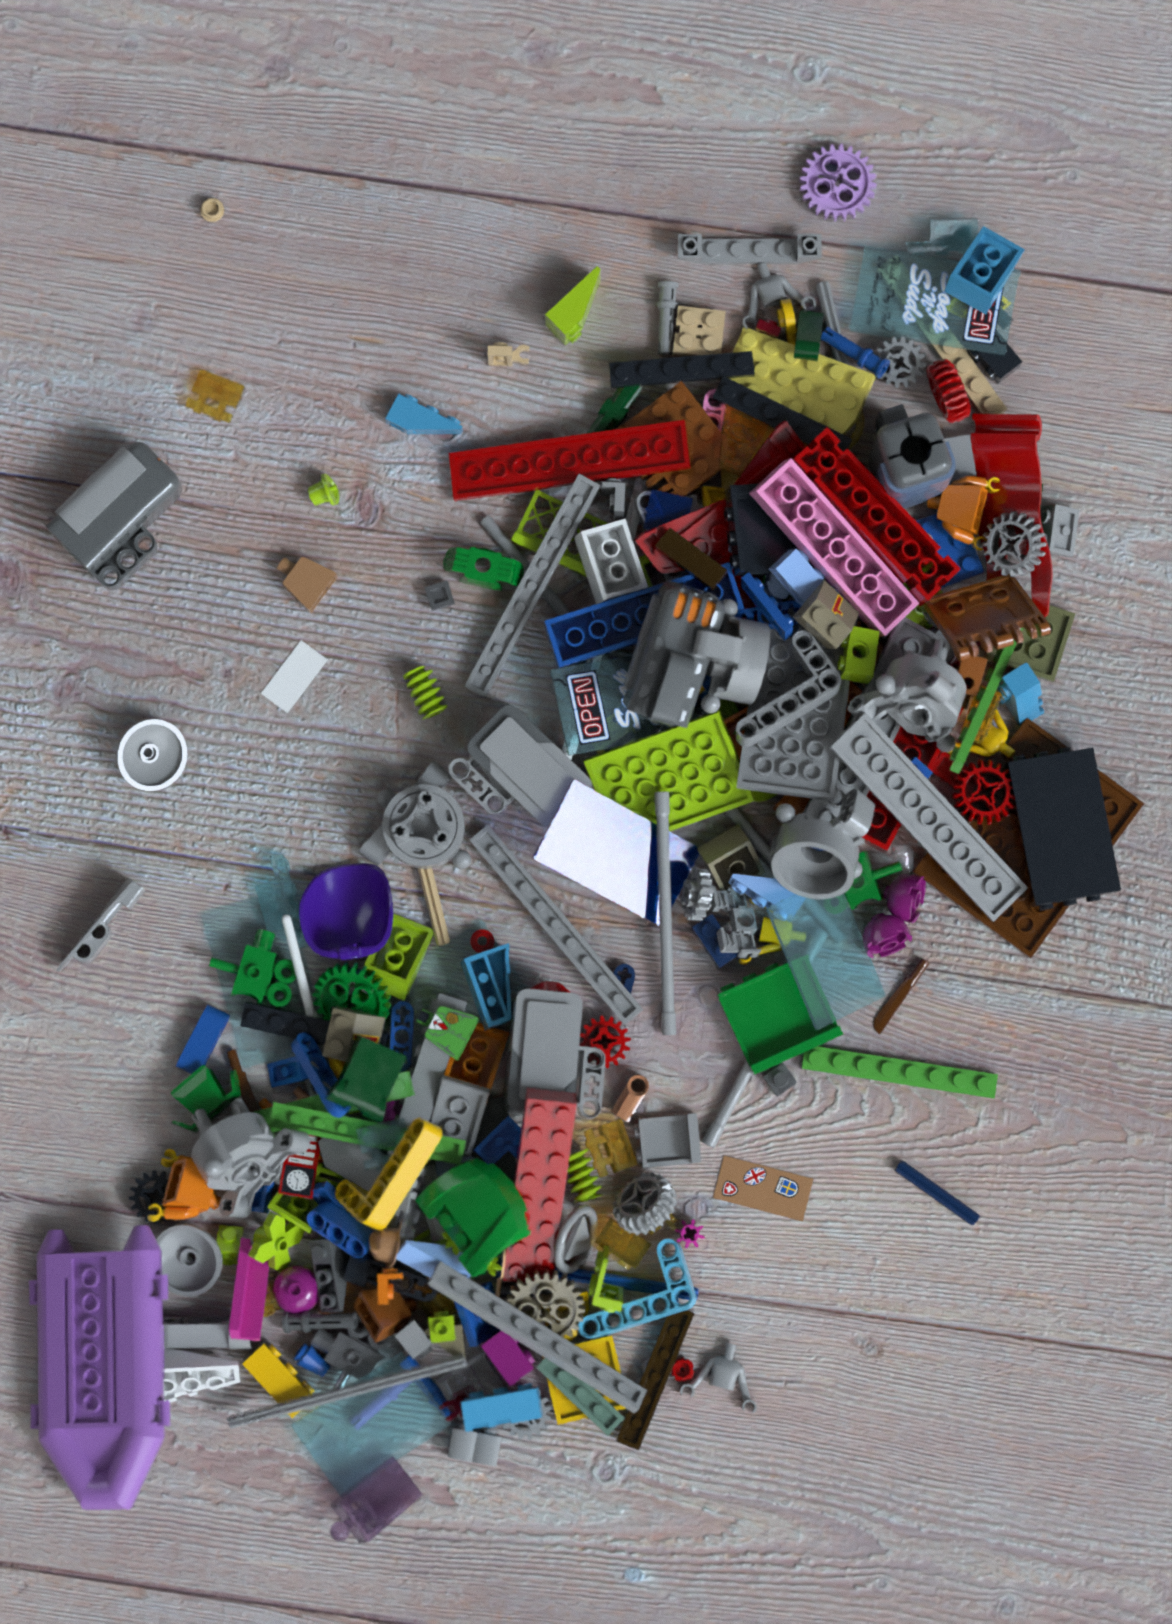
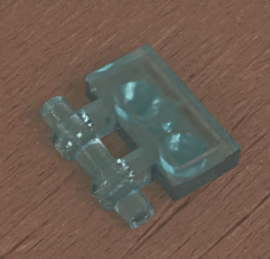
[356,1118,408,1171]

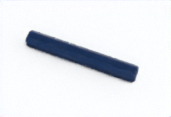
[895,1161,980,1225]

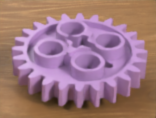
[799,144,877,222]

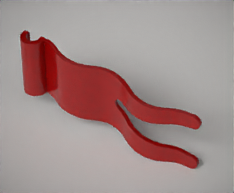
[971,414,1053,617]

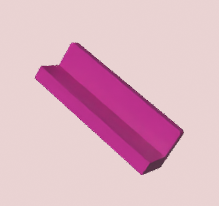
[229,1238,269,1341]

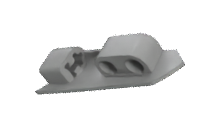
[57,877,145,972]
[318,1138,426,1214]

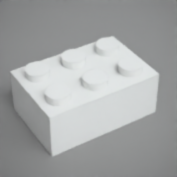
[574,519,648,604]

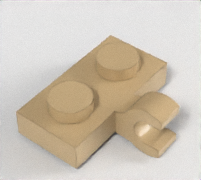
[488,342,530,367]

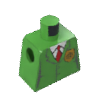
[417,1006,479,1061]

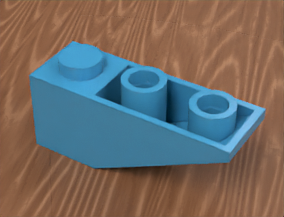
[385,394,463,434]

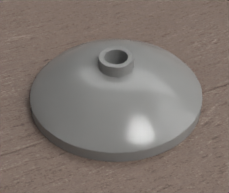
[116,719,187,791]
[156,1224,222,1297]

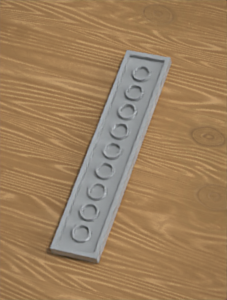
[803,617,943,822]
[829,712,1028,922]

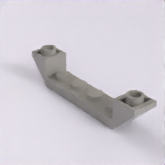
[678,234,822,265]

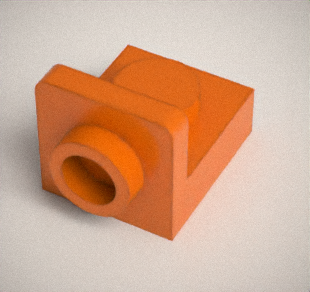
[377,1269,403,1305]

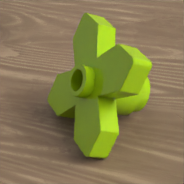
[248,1212,305,1272]

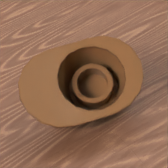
[369,1219,402,1269]

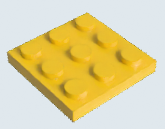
[541,1335,626,1425]

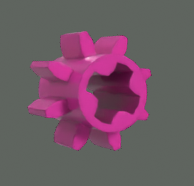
[675,1219,705,1249]

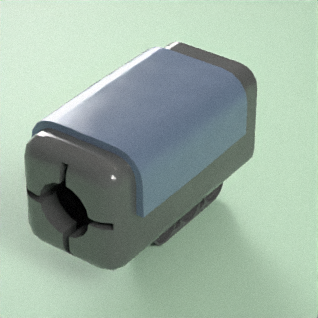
[868,404,956,509]

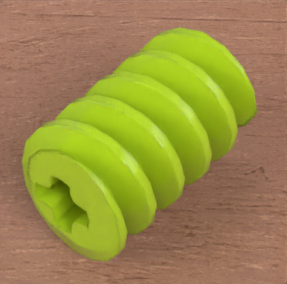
[403,666,448,720]
[567,1148,604,1202]

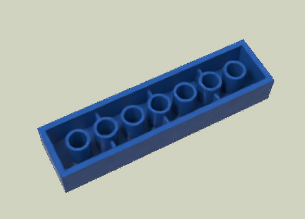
[543,562,744,669]

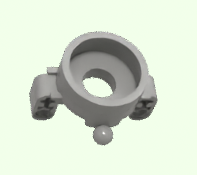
[693,599,770,713]
[769,788,875,899]

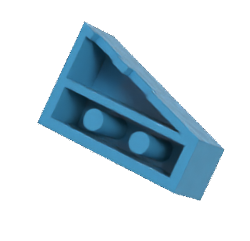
[995,662,1044,727]
[460,943,511,1031]
[461,1383,543,1432]

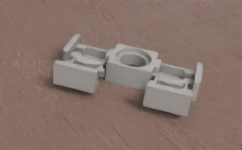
[711,885,761,958]

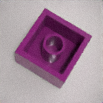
[481,1330,536,1386]

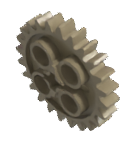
[506,1269,585,1338]

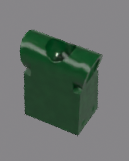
[325,1034,407,1123]

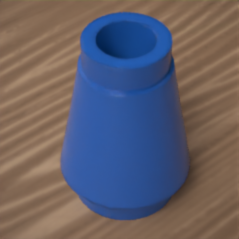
[293,1343,331,1378]

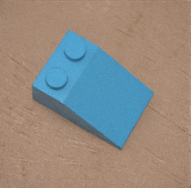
[944,226,1025,315]

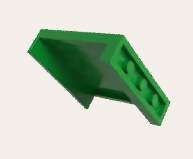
[717,953,843,1075]

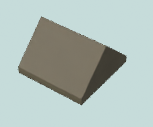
[424,1324,467,1360]

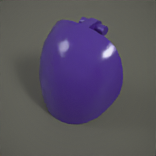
[299,863,394,960]

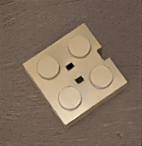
[673,306,726,357]

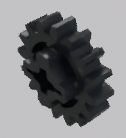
[129,1170,169,1224]

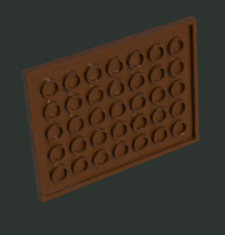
[913,718,1144,959]

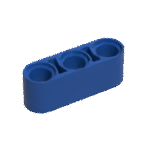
[176,1004,230,1074]
[307,1201,374,1258]

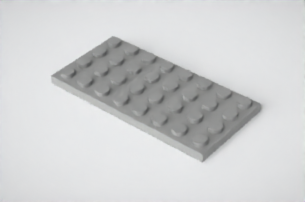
[737,608,858,801]

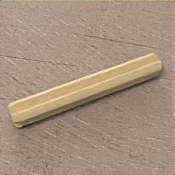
[418,868,450,946]

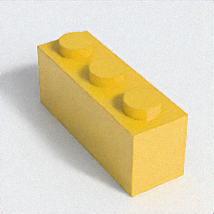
[242,1343,315,1418]

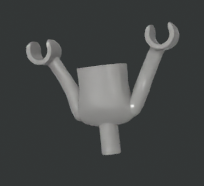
[743,263,816,330]
[680,1343,757,1413]

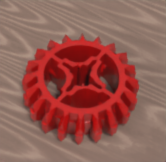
[926,359,971,423]
[952,760,1015,825]

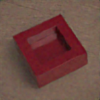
[755,319,781,339]

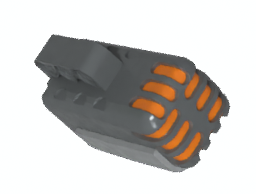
[623,581,725,728]

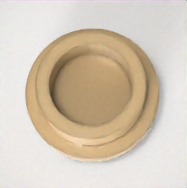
[200,198,224,222]

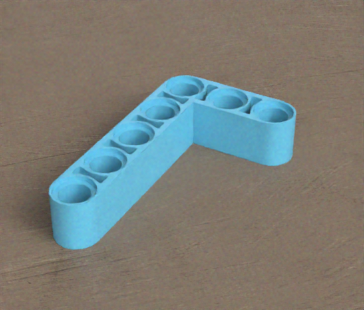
[578,1239,697,1339]

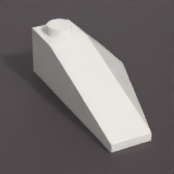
[164,1348,240,1402]

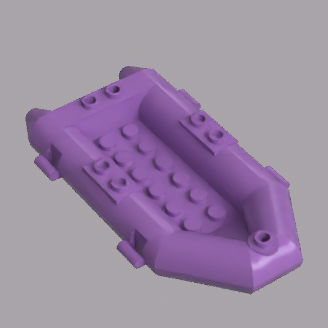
[29,1226,170,1510]

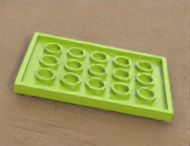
[584,710,755,849]

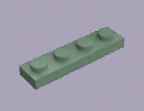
[536,1358,624,1436]

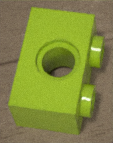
[837,626,880,684]

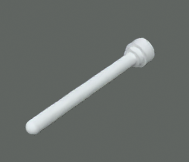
[281,914,322,1018]

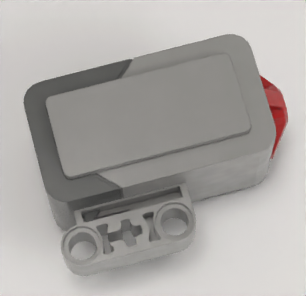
[449,703,593,829]
[503,981,605,1120]

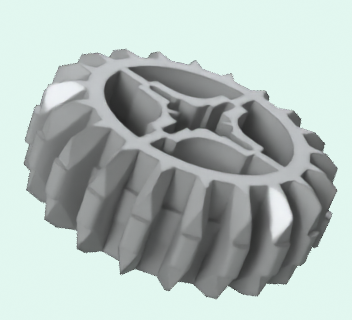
[981,511,1047,577]
[612,1172,677,1235]

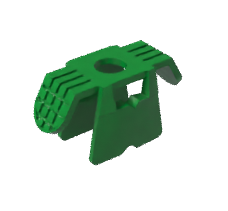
[443,547,524,591]
[171,1065,241,1133]

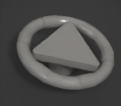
[554,1205,598,1274]

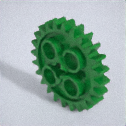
[313,962,391,1020]

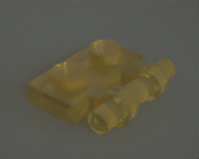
[185,369,245,423]
[584,1119,638,1178]

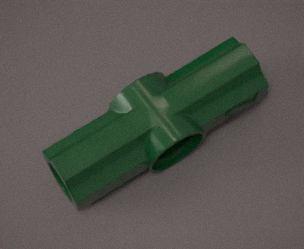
[586,386,642,433]

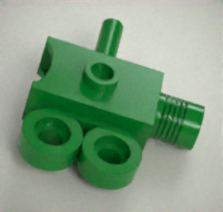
[822,851,903,914]
[209,929,296,1008]

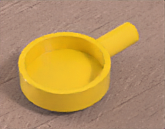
[777,298,796,345]

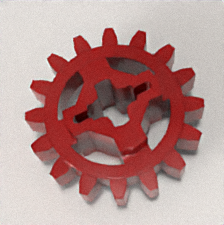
[579,1016,631,1069]

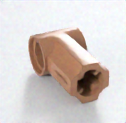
[611,1075,649,1123]

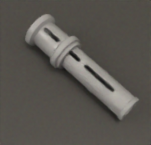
[657,281,679,355]

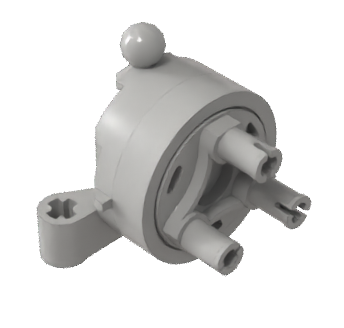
[848,640,966,752]
[359,761,471,869]
[191,1098,310,1218]

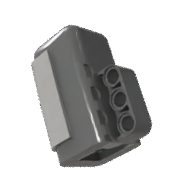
[46,442,183,591]

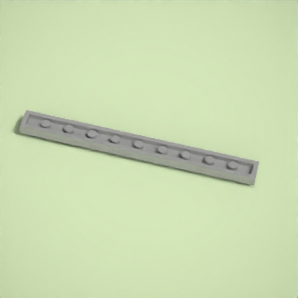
[465,474,601,698]
[470,825,643,1025]
[428,1261,647,1413]

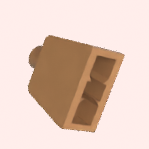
[277,556,338,614]

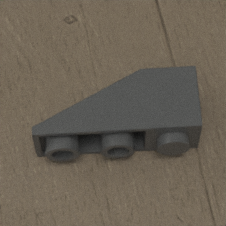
[309,1236,350,1313]

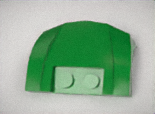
[415,1158,531,1278]

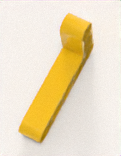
[335,1118,442,1231]

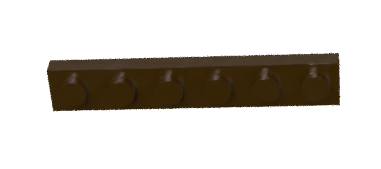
[616,1310,695,1451]

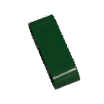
[793,310,824,362]

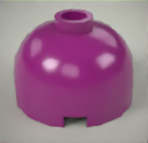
[883,874,926,924]
[862,913,912,958]
[273,1265,319,1314]

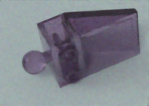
[330,1456,423,1543]

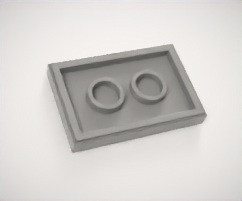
[430,1075,490,1156]

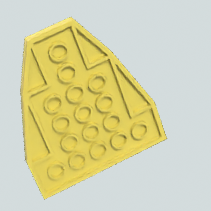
[721,327,876,489]

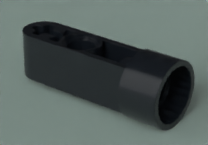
[344,1252,438,1302]

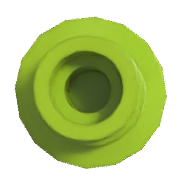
[308,473,340,506]

